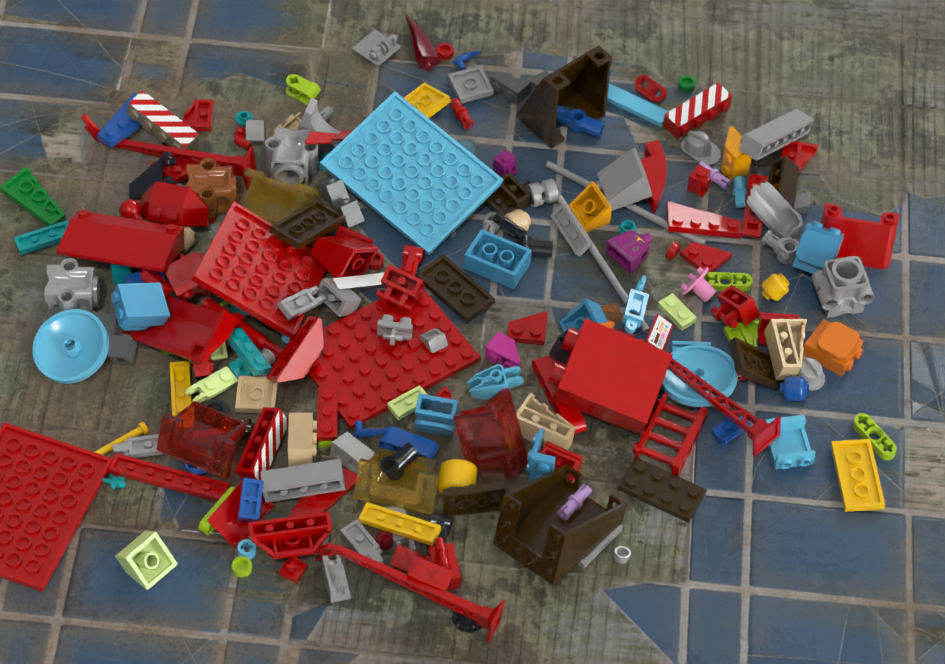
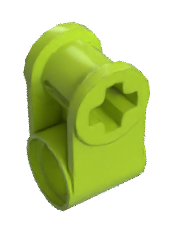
[286,74,321,105]

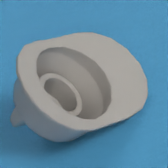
[681,131,721,165]
[797,355,825,391]

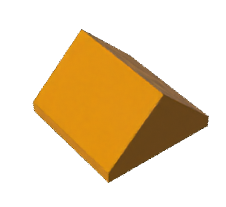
[569,181,612,232]

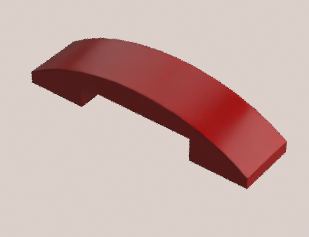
[742,174,768,238]

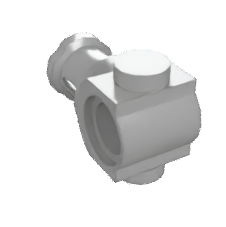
[761,230,799,265]

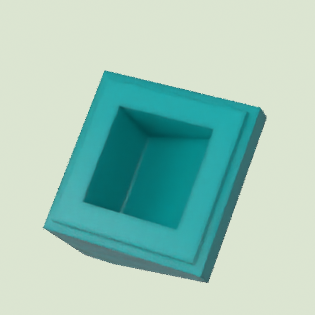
[110,264,132,286]

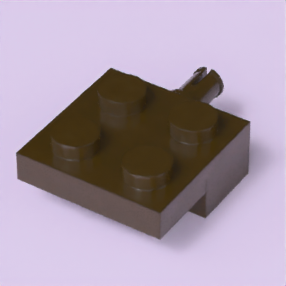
[484,172,532,216]

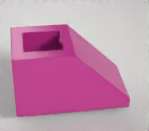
[485,332,521,369]

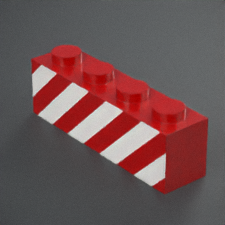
[663,83,732,139]
[235,407,289,481]

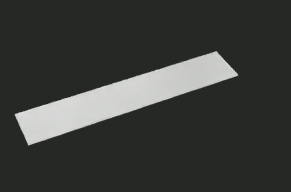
[332,273,384,289]

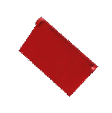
[207,479,274,549]

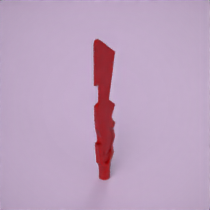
[305,129,354,144]

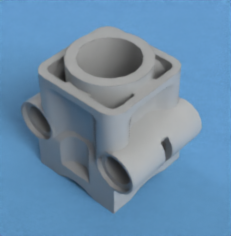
[265,127,319,187]
[811,256,875,318]
[44,258,100,319]

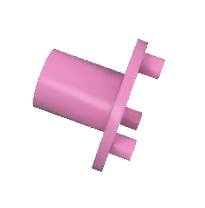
[680,267,716,303]

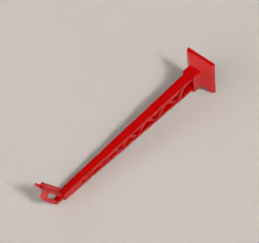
[81,113,257,190]
[638,339,781,457]
[314,543,506,644]

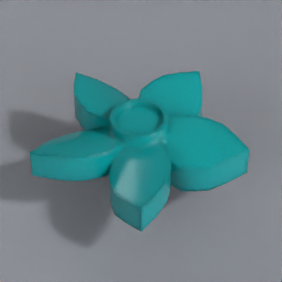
[102,473,126,490]

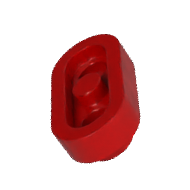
[635,75,667,103]
[140,269,173,296]

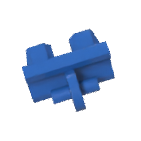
[711,416,751,446]

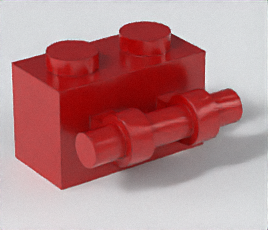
[376,264,425,312]
[710,285,760,328]
[425,537,461,590]

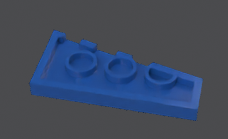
[98,93,143,148]

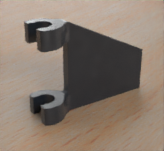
[129,152,177,200]

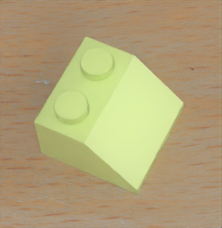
[115,531,178,590]

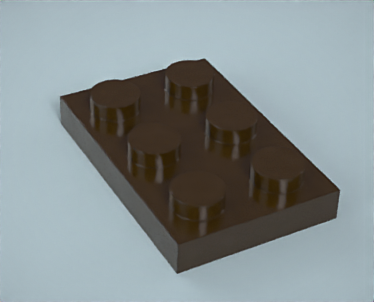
[730,337,780,391]
[442,482,505,517]

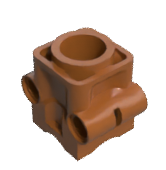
[186,158,237,219]

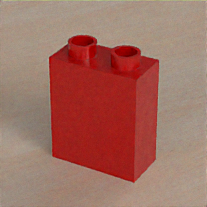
[547,318,673,435]

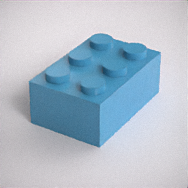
[464,229,532,290]

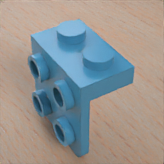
[526,428,556,481]

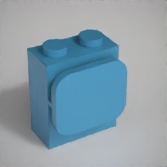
[792,221,845,274]
[111,283,170,331]
[414,393,460,438]

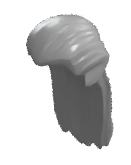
[746,182,803,239]

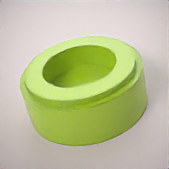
[231,556,252,577]

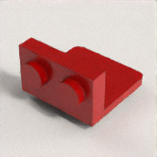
[164,252,207,300]

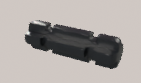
[492,213,526,238]

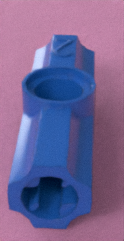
[556,105,605,137]

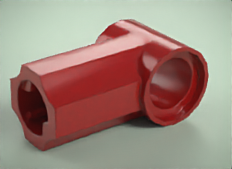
[400,245,424,276]

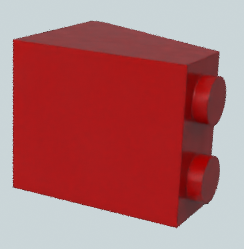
[310,235,379,278]

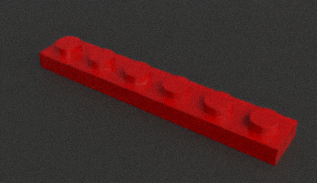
[108,453,230,502]

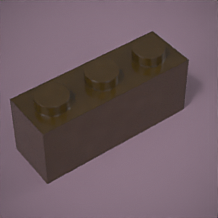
[769,156,799,209]

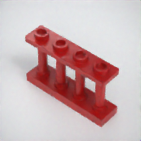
[632,393,709,476]

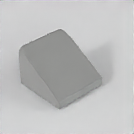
[246,120,264,142]
[794,192,811,214]
[420,328,448,353]

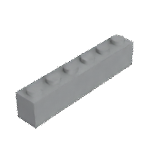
[739,109,814,161]

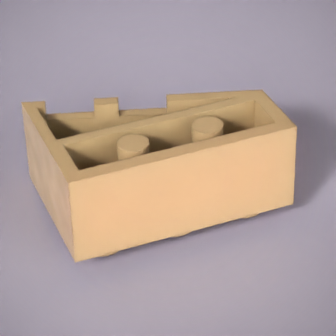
[764,319,807,380]
[511,392,576,450]
[288,413,317,467]

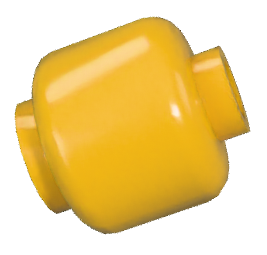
[762,273,790,301]

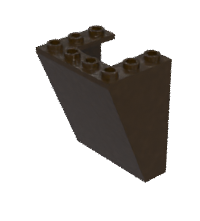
[516,45,612,148]
[493,464,628,585]

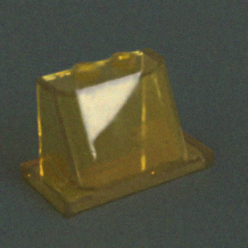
[242,167,322,224]
[353,448,439,514]

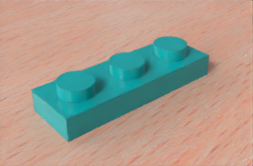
[13,220,69,256]
[227,328,272,376]

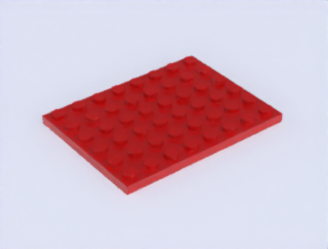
[307,289,481,430]
[0,422,113,592]

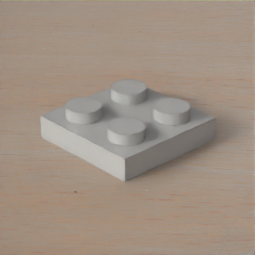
[448,66,494,104]

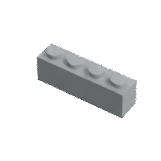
[261,459,345,503]

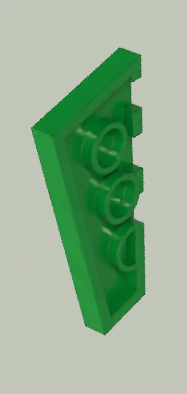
[0,166,66,226]

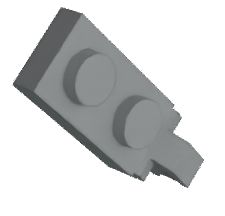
[113,433,170,458]
[340,519,384,564]

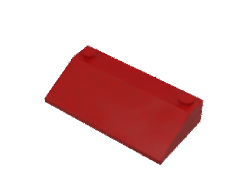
[56,210,184,272]
[122,296,238,364]

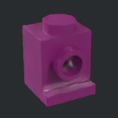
[493,149,518,177]

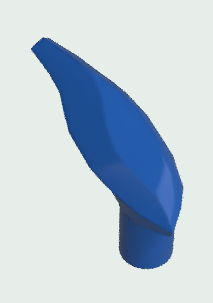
[452,50,481,71]
[352,421,387,438]

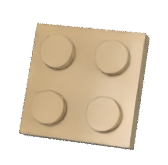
[235,376,278,413]

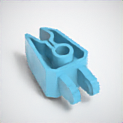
[468,364,524,400]

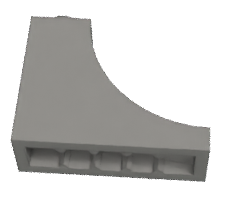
[297,98,342,154]

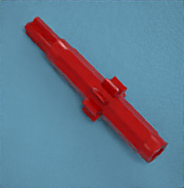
[201,297,283,359]

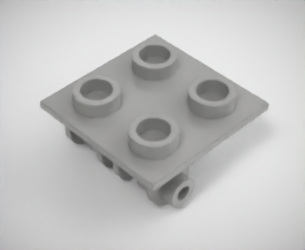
[352,29,401,67]

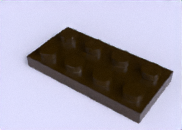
[269,200,346,250]
[416,254,495,323]
[617,457,707,523]

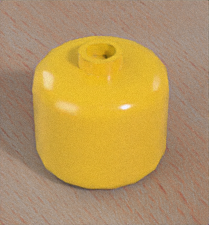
[438,459,478,495]

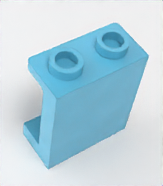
[766,415,816,469]

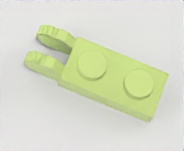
[185,366,238,405]

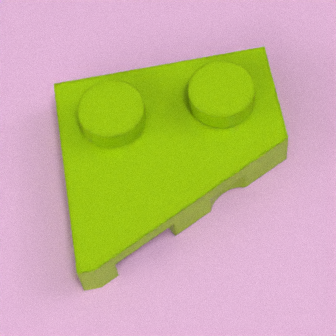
[723,319,759,347]

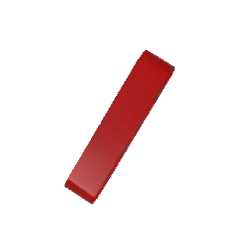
[532,355,587,435]

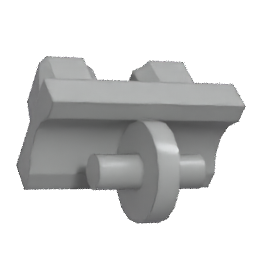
[377,314,413,346]

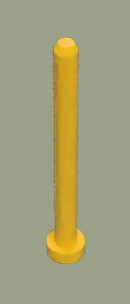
[95,421,149,455]

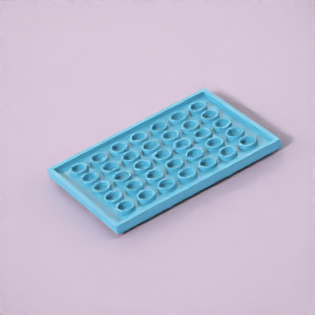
[320,92,504,256]

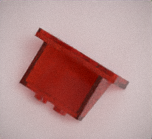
[453,388,528,478]
[156,401,246,479]

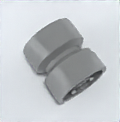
[526,178,559,207]

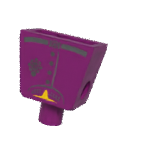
[606,230,652,274]

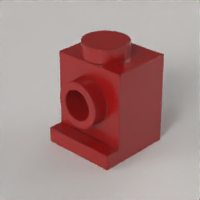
[687,164,712,197]
[192,356,214,378]

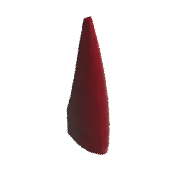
[405,15,441,71]

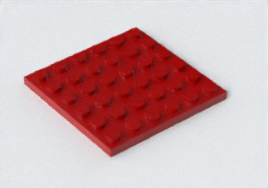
[191,201,326,339]

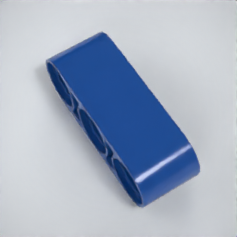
[378,426,439,466]

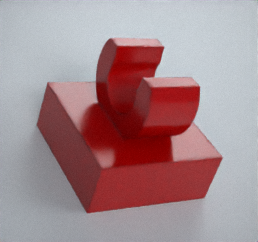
[279,557,308,584]

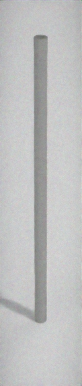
[545,161,706,245]
[558,195,650,334]

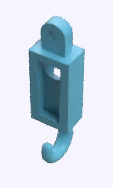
[621,275,649,333]

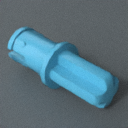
[733,176,747,208]

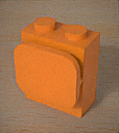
[803,319,864,377]

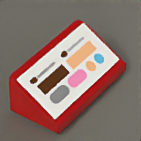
[646,314,674,350]

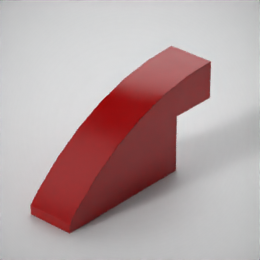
[640,140,667,213]

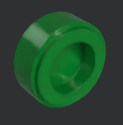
[678,75,696,93]

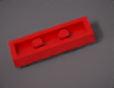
[317,386,338,441]

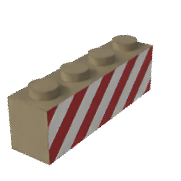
[126,90,199,150]

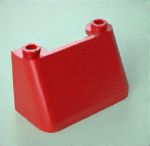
[820,203,899,269]

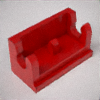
[540,441,583,483]

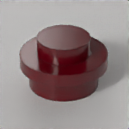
[375,531,393,551]

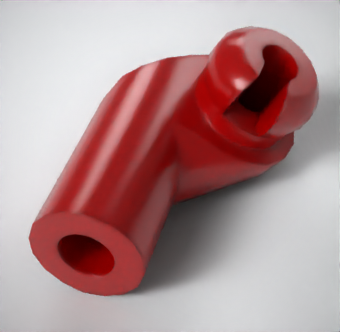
[234,126,253,151]

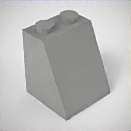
[596,148,652,211]

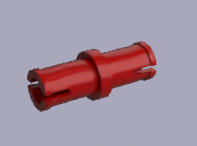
[449,98,474,129]

